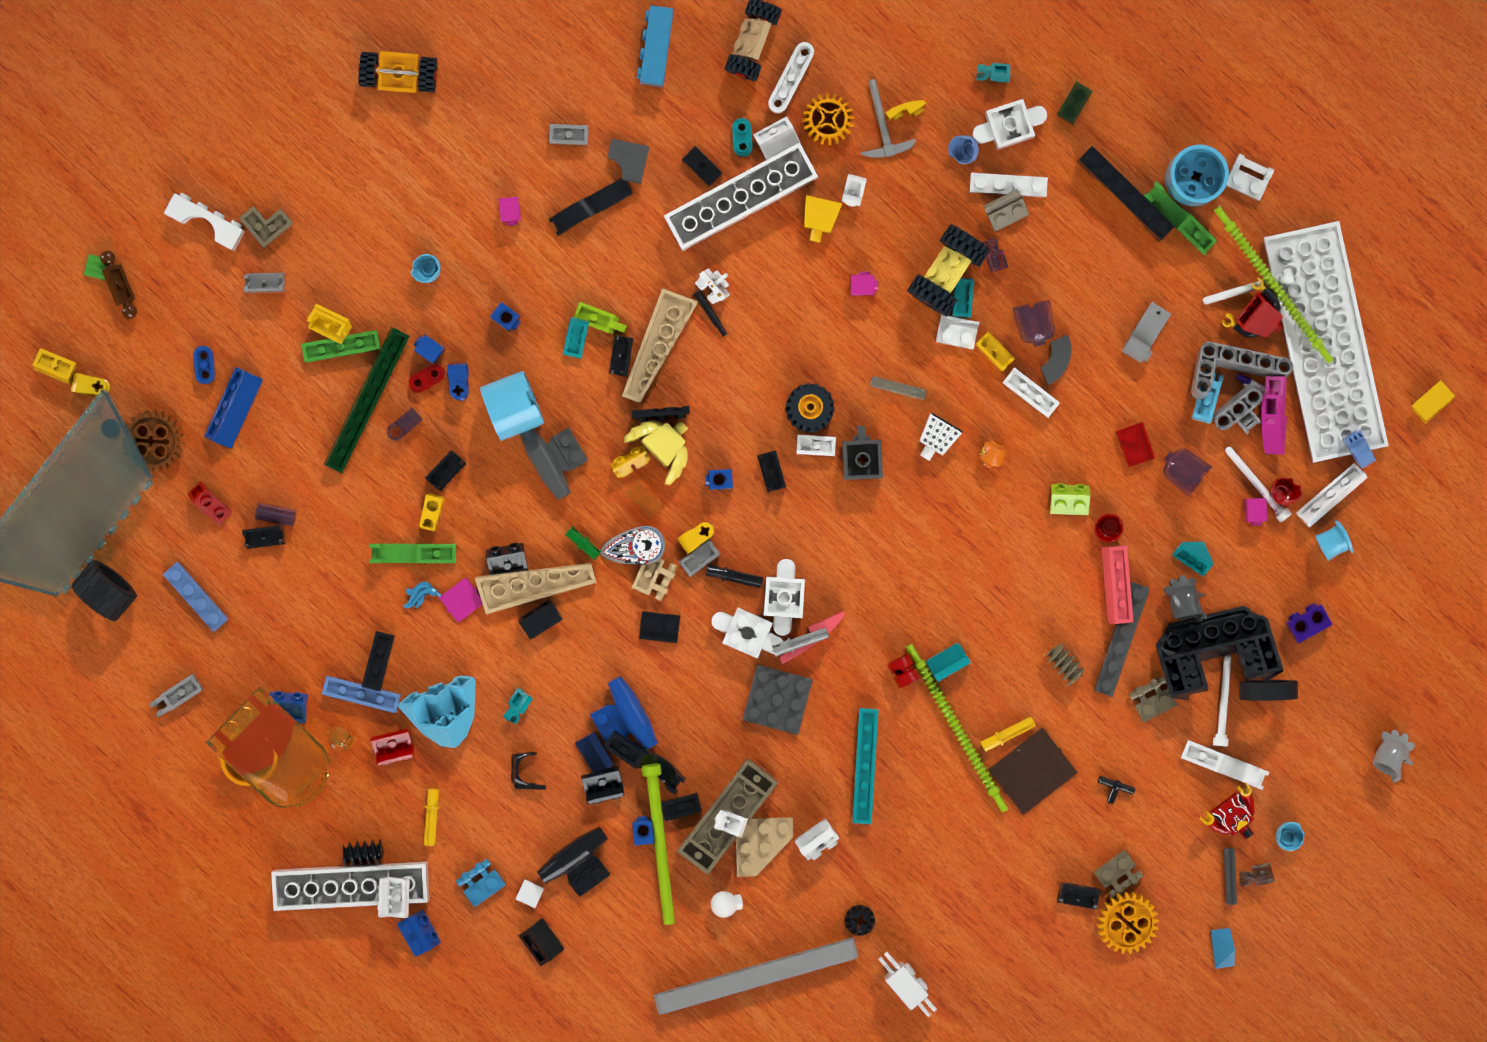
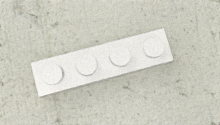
[969,173,1048,197]
[1296,463,1368,528]

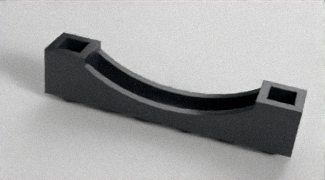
[1077,146,1175,242]

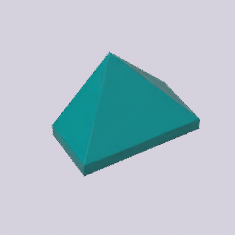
[1172,541,1214,576]

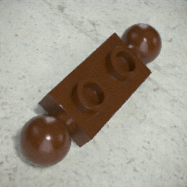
[100,251,137,319]

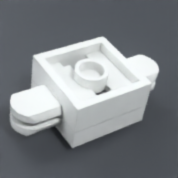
[972,99,1047,150]
[764,559,805,636]
[712,607,783,659]
[879,952,937,1017]

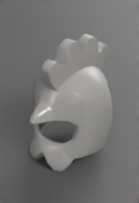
[1373,730,1415,783]

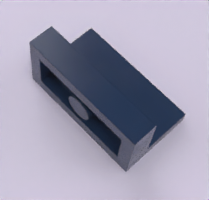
[575,731,615,773]

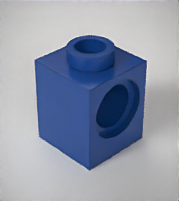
[490,302,521,332]
[414,335,445,364]
[705,469,733,490]
[632,816,654,845]

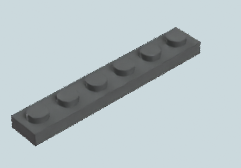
[1094,582,1150,697]

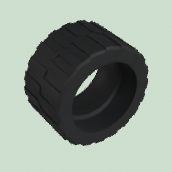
[72,560,137,621]

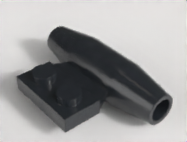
[537,827,610,897]

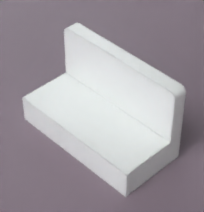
[753,116,800,160]

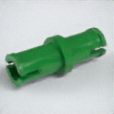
[565,526,602,561]

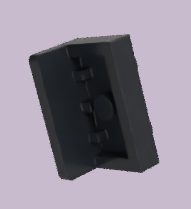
[581,767,625,804]

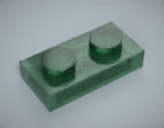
[1056,81,1093,125]

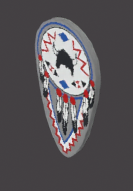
[601,526,665,565]

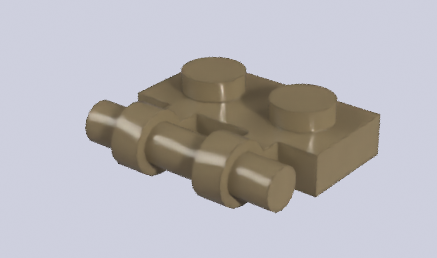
[1129,676,1177,723]
[1094,850,1143,898]

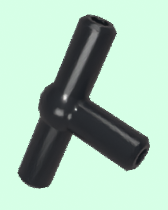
[1098,776,1135,804]

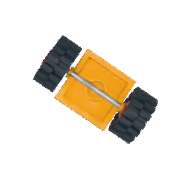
[358,51,438,93]

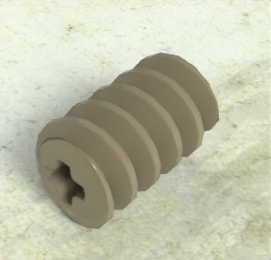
[1044,643,1084,687]

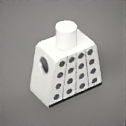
[919,412,963,461]

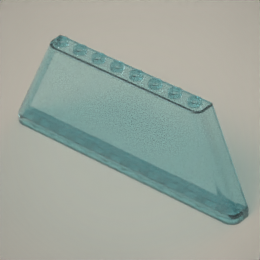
[0,389,154,596]

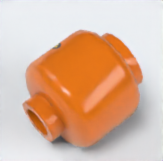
[979,439,1007,469]

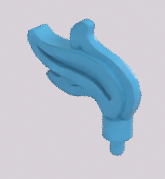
[403,582,441,608]

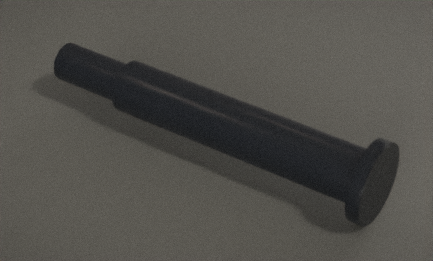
[692,289,727,337]

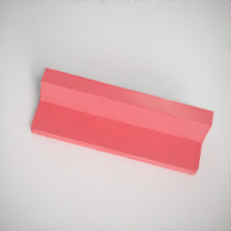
[1102,546,1133,624]

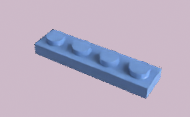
[163,562,229,632]
[322,675,401,713]

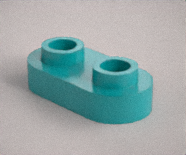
[732,118,752,157]

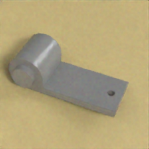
[1122,302,1171,363]

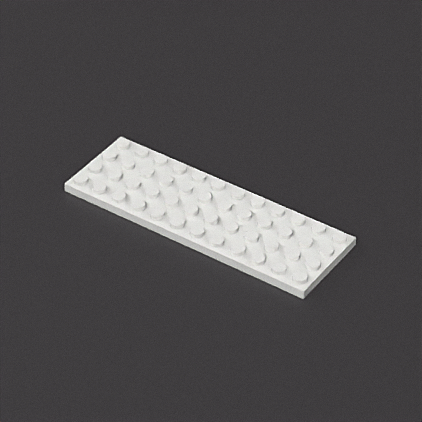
[1263,221,1389,463]

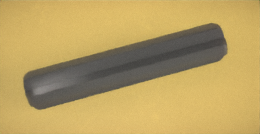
[1224,848,1237,905]

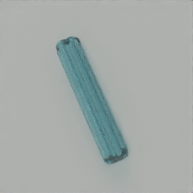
[870,376,926,400]

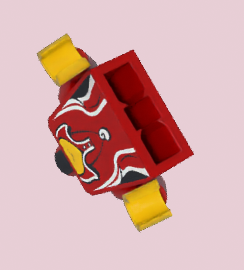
[1199,782,1255,840]

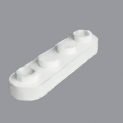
[768,42,814,113]

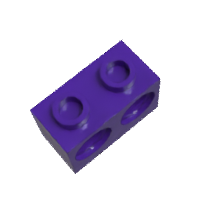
[1285,603,1333,643]

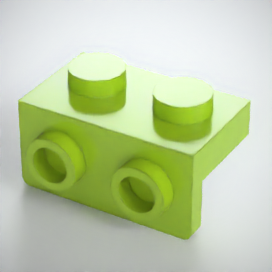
[1050,483,1091,515]

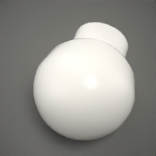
[711,891,743,918]

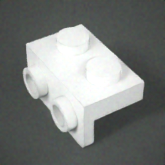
[377,877,410,918]

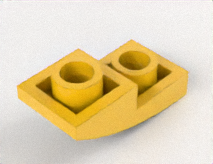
[885,100,926,121]

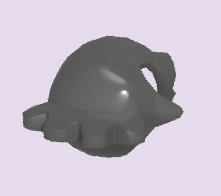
[1164,575,1207,621]

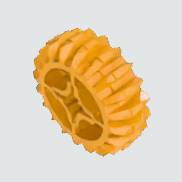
[802,93,854,145]

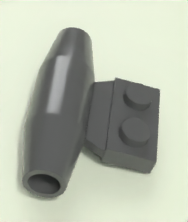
[519,428,588,500]

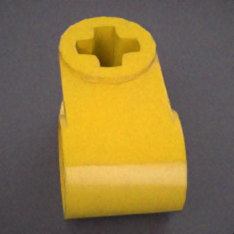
[71,373,111,396]
[677,522,714,554]

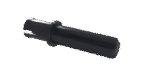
[706,564,763,588]

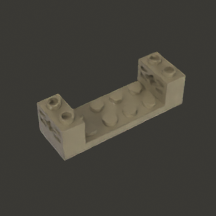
[677,757,778,875]

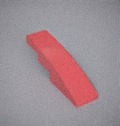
[779,611,845,664]

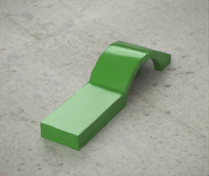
[1143,181,1217,255]
[369,544,456,563]

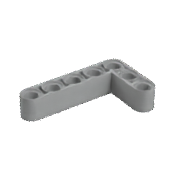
[1191,342,1293,400]

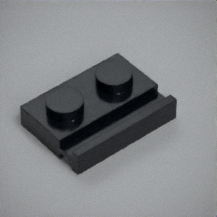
[639,611,680,643]

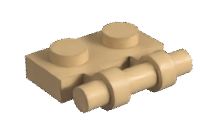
[632,558,677,601]

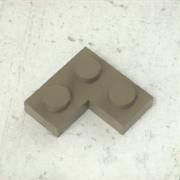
[239,206,294,248]

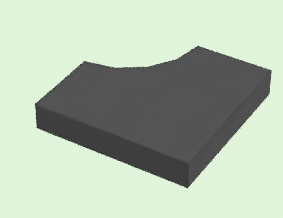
[608,139,649,184]

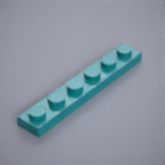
[852,708,879,824]

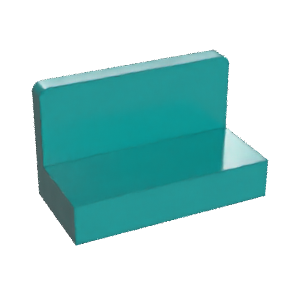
[926,643,971,682]

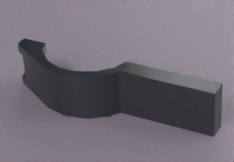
[549,178,633,236]
[603,730,686,794]

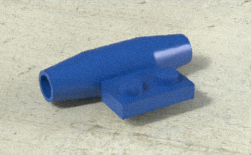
[590,676,658,750]

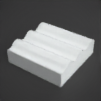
[516,879,544,908]

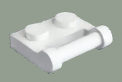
[1226,153,1274,201]

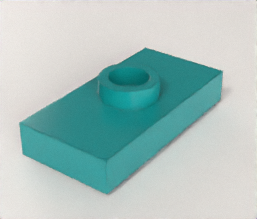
[952,278,974,318]
[563,317,590,359]

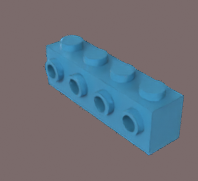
[637,5,674,87]

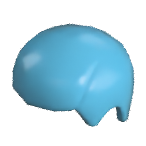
[411,254,441,283]
[1275,821,1305,851]

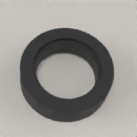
[1239,680,1298,701]

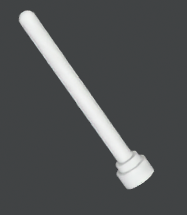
[1202,268,1294,305]
[1225,447,1292,523]
[1213,654,1232,746]

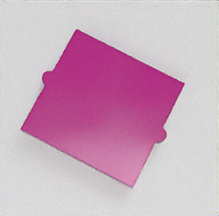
[439,577,483,623]

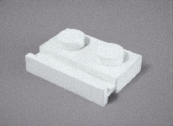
[936,315,979,350]

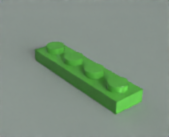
[301,330,381,363]

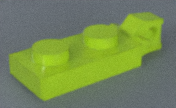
[574,302,627,334]

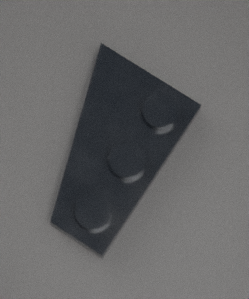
[632,406,690,422]

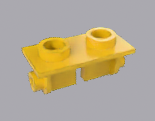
[610,445,651,478]

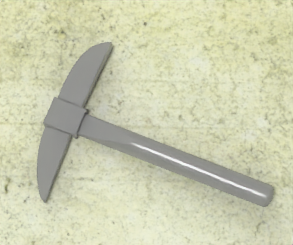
[861,79,916,158]

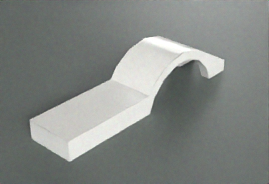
[1181,740,1269,790]

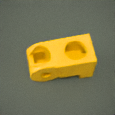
[420,493,446,532]

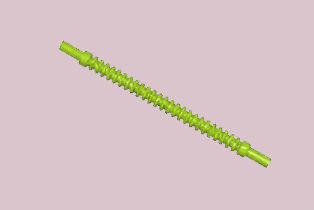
[1214,206,1334,364]
[906,644,1008,813]

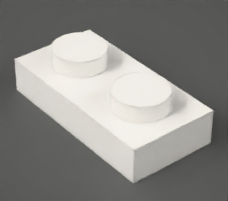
[796,435,836,456]

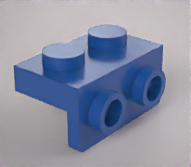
[397,909,441,957]

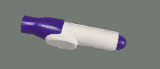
[1236,373,1265,395]

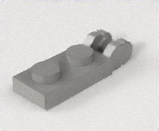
[149,674,204,717]

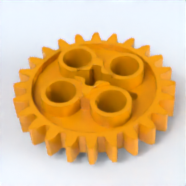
[1096,892,1159,954]

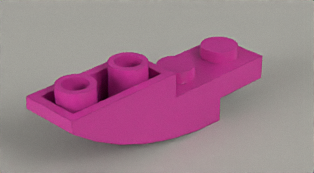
[1261,376,1287,455]

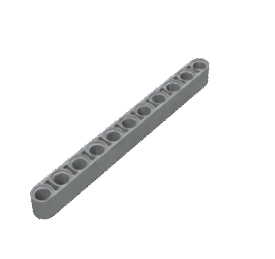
[653,938,859,1014]

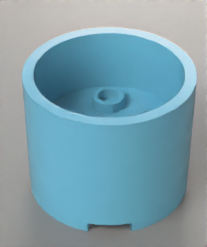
[1165,145,1229,207]
[480,371,544,441]

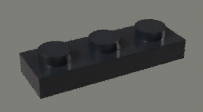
[361,631,395,692]

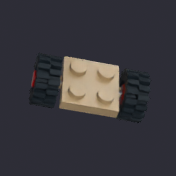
[724,0,782,81]

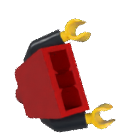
[1222,277,1283,338]

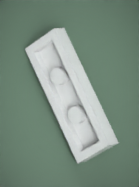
[1003,368,1060,418]

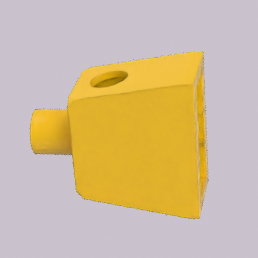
[804,195,842,243]

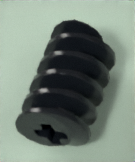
[343,839,384,867]

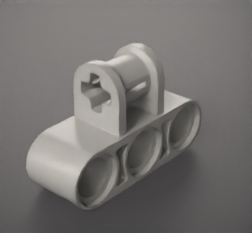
[1212,385,1263,434]

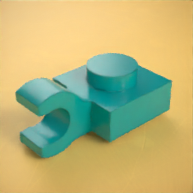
[976,63,1010,82]
[503,688,533,724]

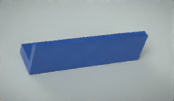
[204,367,263,448]

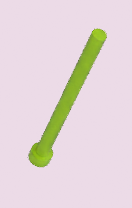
[641,763,675,925]

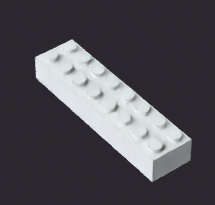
[664,142,818,251]
[271,861,430,911]

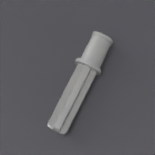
[772,628,829,657]

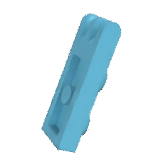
[1192,370,1224,424]

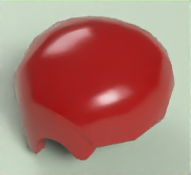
[1270,477,1302,506]
[1095,513,1124,543]

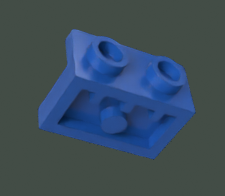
[267,691,308,724]

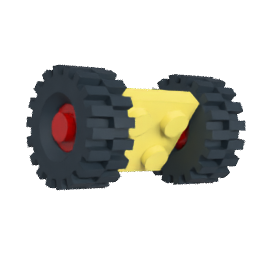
[907,224,990,317]

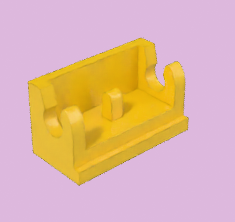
[307,304,352,344]
[975,331,1015,372]
[32,348,77,385]
[1411,380,1455,424]

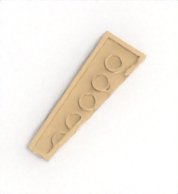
[622,288,698,403]
[475,563,597,614]

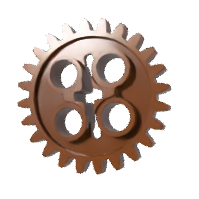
[121,410,185,472]

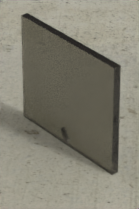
[988,727,1078,815]

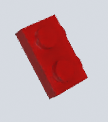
[371,728,414,766]

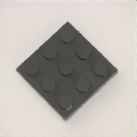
[743,664,813,735]

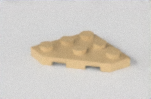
[736,817,793,877]

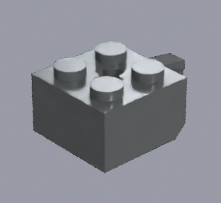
[842,426,883,480]

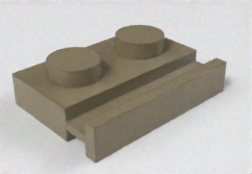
[983,189,1029,232]

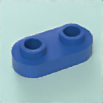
[193,346,215,384]

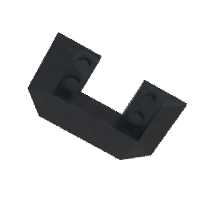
[1156,606,1284,701]

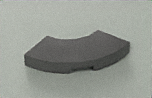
[1041,335,1071,385]

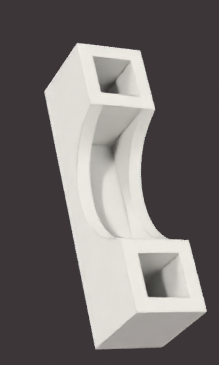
[164,192,245,251]

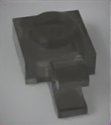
[1239,863,1275,887]

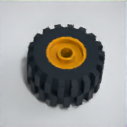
[785,383,835,433]

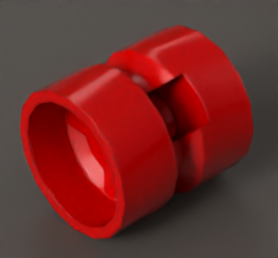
[887,654,921,688]

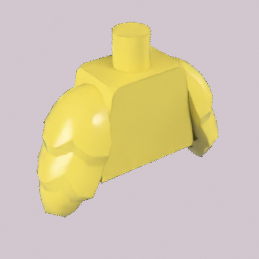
[623,420,688,485]

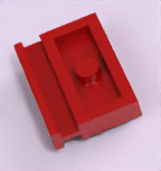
[1116,422,1155,467]

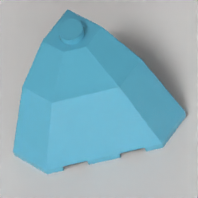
[398,675,476,748]

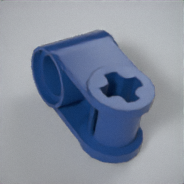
[447,363,469,401]

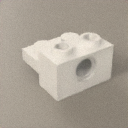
[794,818,839,860]

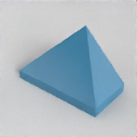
[1210,928,1235,968]

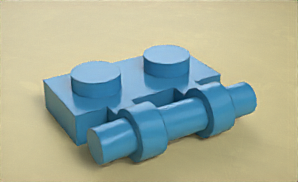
[456,859,506,907]

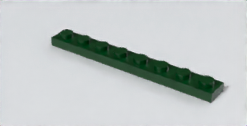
[324,327,410,473]

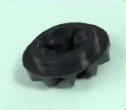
[845,905,875,936]

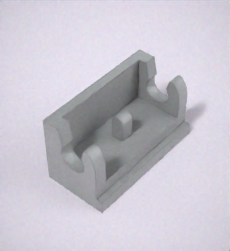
[244,273,286,293]

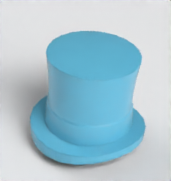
[1315,520,1354,561]

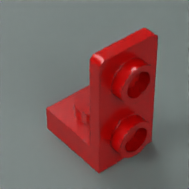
[187,481,232,525]

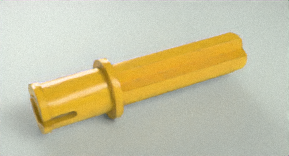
[980,717,1035,752]
[424,788,440,846]

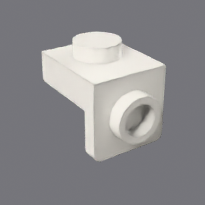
[842,174,867,206]
[714,810,748,837]

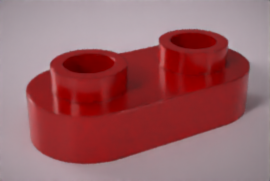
[409,364,445,393]

